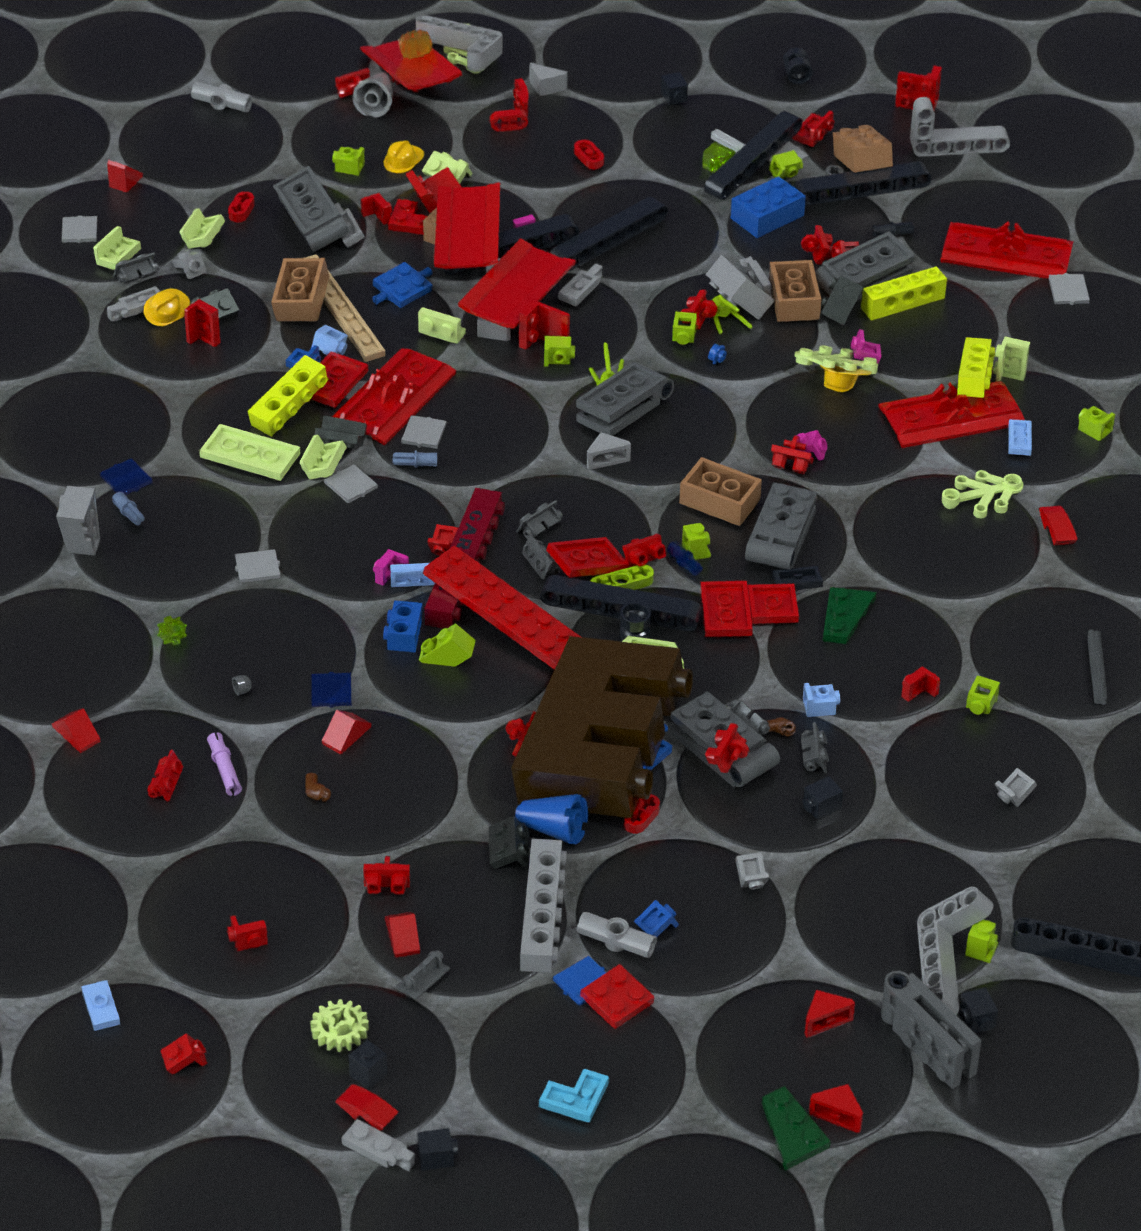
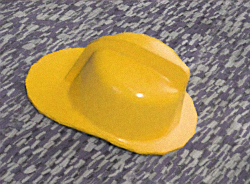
[384,140,424,173]
[144,288,190,326]
[820,365,872,392]

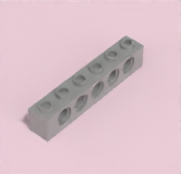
[520,839,567,973]

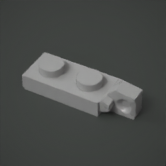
[334,202,365,248]
[739,256,772,297]
[558,264,603,306]
[107,286,161,322]
[342,1119,415,1171]

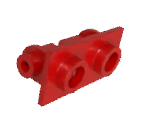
[147,750,183,802]

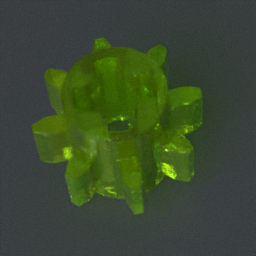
[157,615,187,645]

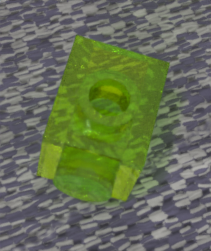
[703,142,735,173]

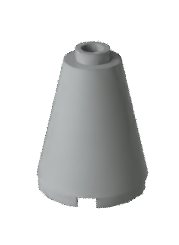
[353,72,393,117]

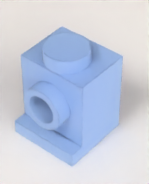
[311,325,348,355]
[803,683,840,717]

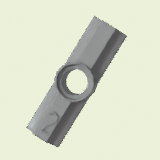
[191,82,252,113]
[577,912,657,958]

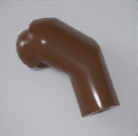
[767,717,796,736]
[305,773,331,802]

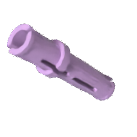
[207,732,242,796]

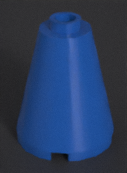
[516,794,588,844]

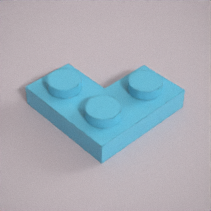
[539,1069,609,1123]

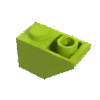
[419,623,476,667]

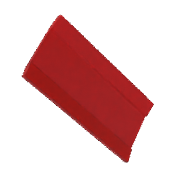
[360,33,462,92]
[434,182,500,269]
[941,222,1074,279]
[458,238,576,329]
[332,348,456,445]
[878,381,1025,448]

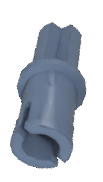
[393,450,437,468]
[112,492,144,525]

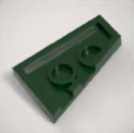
[823,587,877,644]
[762,1086,831,1171]

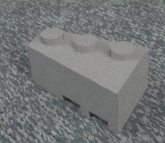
[706,255,775,320]
[56,486,100,555]

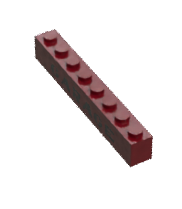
[425,487,505,629]

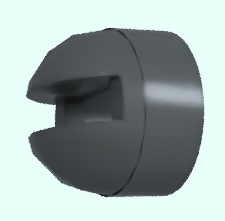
[232,675,252,695]

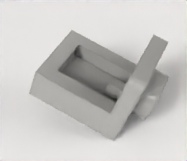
[171,250,207,279]
[995,768,1037,807]
[735,852,770,890]

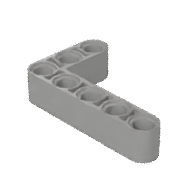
[416,16,502,72]
[910,97,1010,157]
[917,887,993,1015]

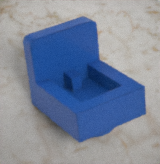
[286,345,321,368]

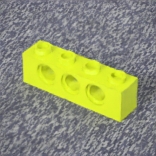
[861,267,947,321]
[957,337,995,398]
[248,355,328,437]

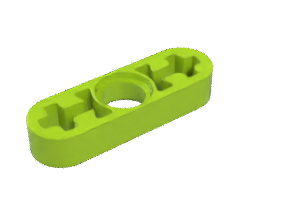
[590,565,654,590]

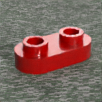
[574,140,604,170]

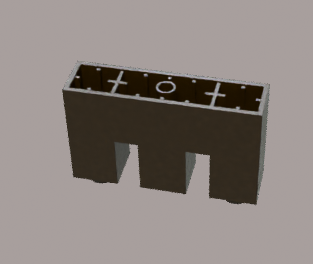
[511,636,693,818]

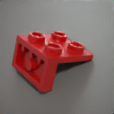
[895,66,942,111]
[405,167,462,213]
[519,300,570,350]

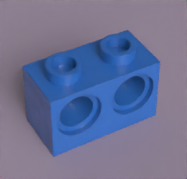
[383,600,423,652]

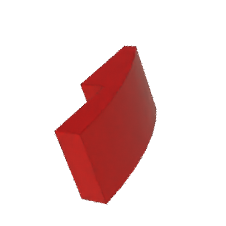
[513,78,528,117]
[1039,506,1078,545]
[336,1084,398,1131]

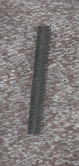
[1087,629,1108,705]

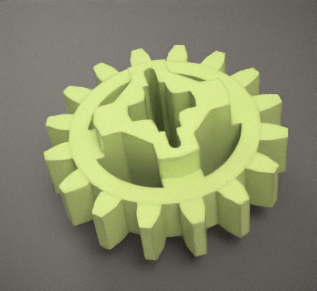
[311,999,369,1052]

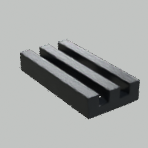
[772,566,823,590]

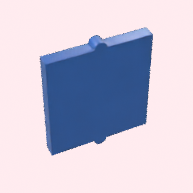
[553,956,606,1006]

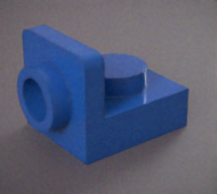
[634,900,679,937]

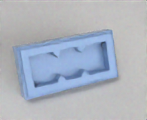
[1008,419,1032,456]
[390,563,435,587]
[81,980,120,1031]

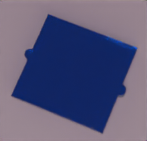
[100,458,153,495]
[312,672,352,708]

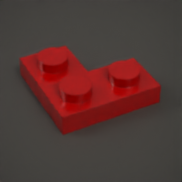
[388,199,427,235]

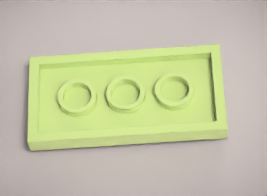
[200,424,300,481]

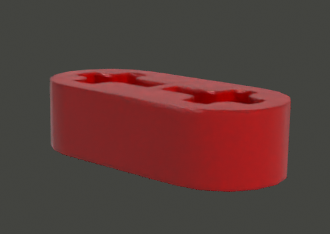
[489,109,528,132]
[228,191,255,223]
[624,794,660,834]

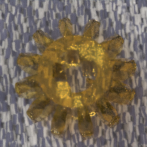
[399,29,432,59]

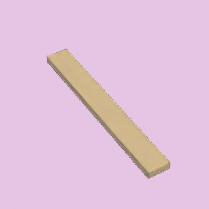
[305,254,385,362]

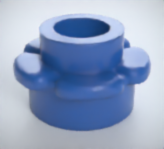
[708,344,727,365]

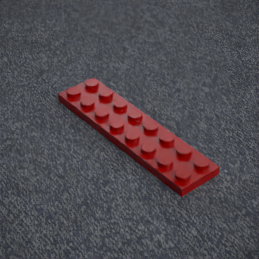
[423,545,581,670]

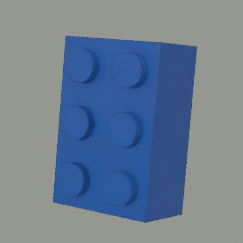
[731,176,806,238]

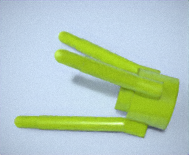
[712,294,752,334]
[589,343,624,386]

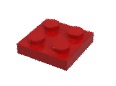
[748,584,799,624]
[580,964,655,1029]

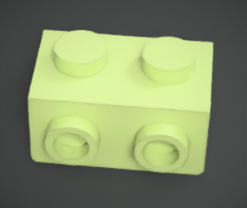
[422,151,473,184]
[180,208,225,249]
[93,226,141,270]
[418,307,466,344]
[993,337,1030,382]
[300,435,346,480]

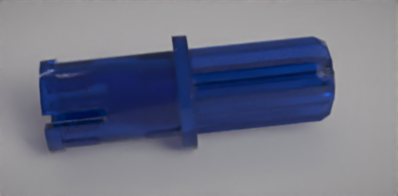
[667,541,703,576]

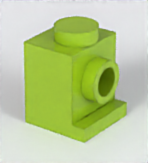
[332,147,365,176]
[769,150,803,179]
[672,312,697,345]
[544,336,575,367]
[1078,406,1115,441]
[682,523,711,561]
[966,675,1000,715]
[965,919,998,963]

